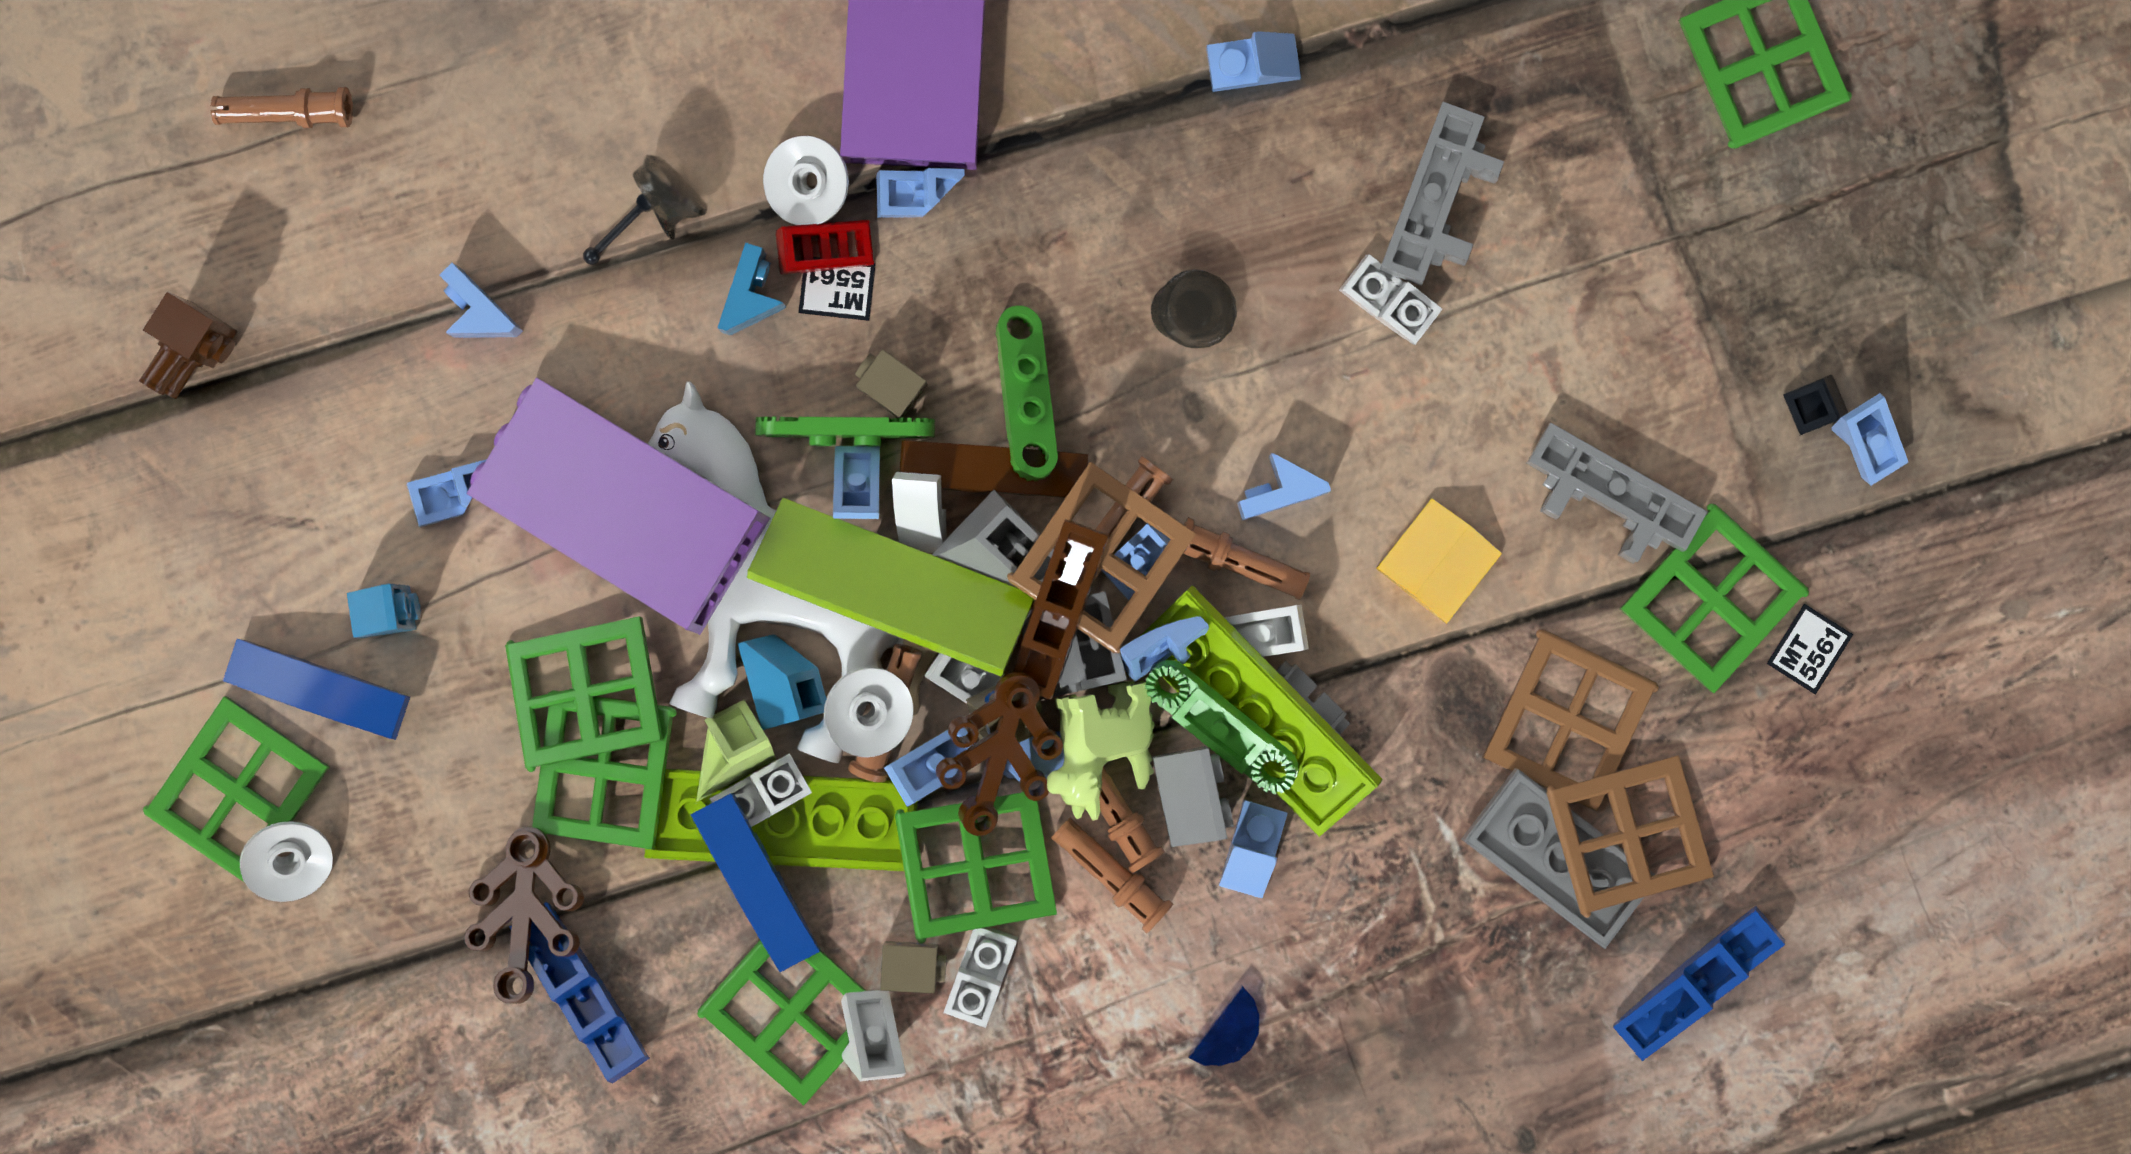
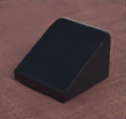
[1783,375,1848,436]

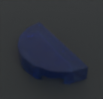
[1188,985,1260,1066]

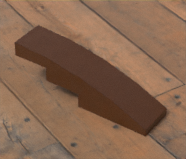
[900,440,1088,498]
[1013,519,1109,700]

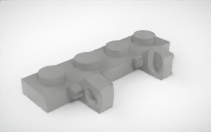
[1380,102,1504,286]
[1526,423,1708,564]

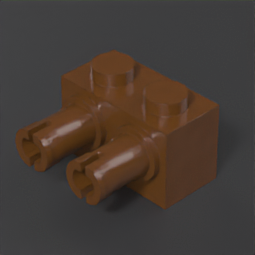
[139,292,237,399]

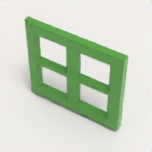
[1678,0,1852,149]
[1620,504,1809,693]
[505,616,664,772]
[532,690,677,850]
[143,696,330,882]
[895,792,1057,943]
[697,940,866,1106]

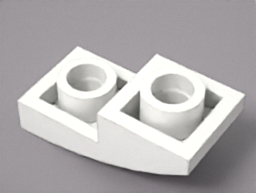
[1339,254,1442,345]
[892,472,947,553]
[710,753,812,827]
[943,927,1018,1028]

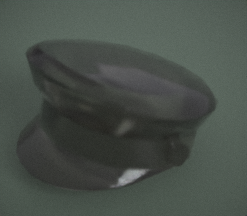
[633,154,708,240]
[1151,269,1237,348]

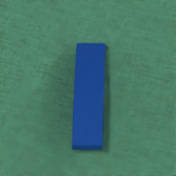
[223,639,410,740]
[690,793,821,972]
[509,902,650,1084]
[1613,906,1785,1061]

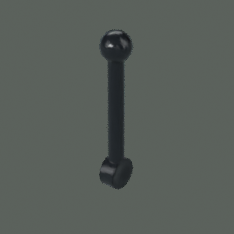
[583,193,655,265]

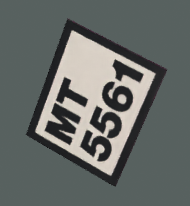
[798,257,875,321]
[1766,604,1853,695]

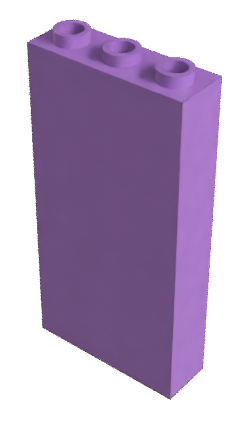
[840,0,985,170]
[466,377,770,635]

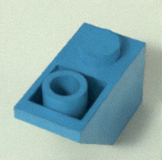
[347,584,421,638]
[738,634,827,730]

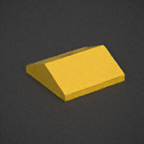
[1376,498,1502,624]

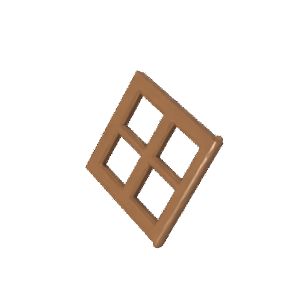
[1007,462,1196,653]
[1482,629,1659,811]
[1546,755,1714,918]

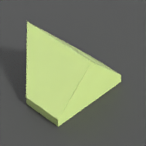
[696,700,776,802]

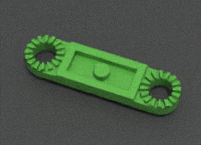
[995,306,1058,481]
[755,417,935,446]
[1145,660,1299,794]

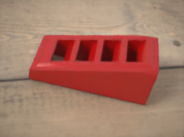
[776,220,874,275]

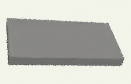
[1461,768,1655,949]

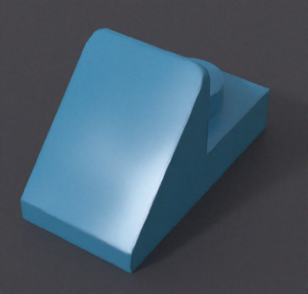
[717,242,786,336]

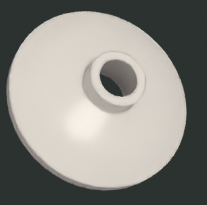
[763,136,849,225]
[824,667,913,757]
[240,821,333,902]

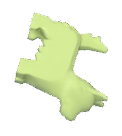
[1047,681,1155,820]

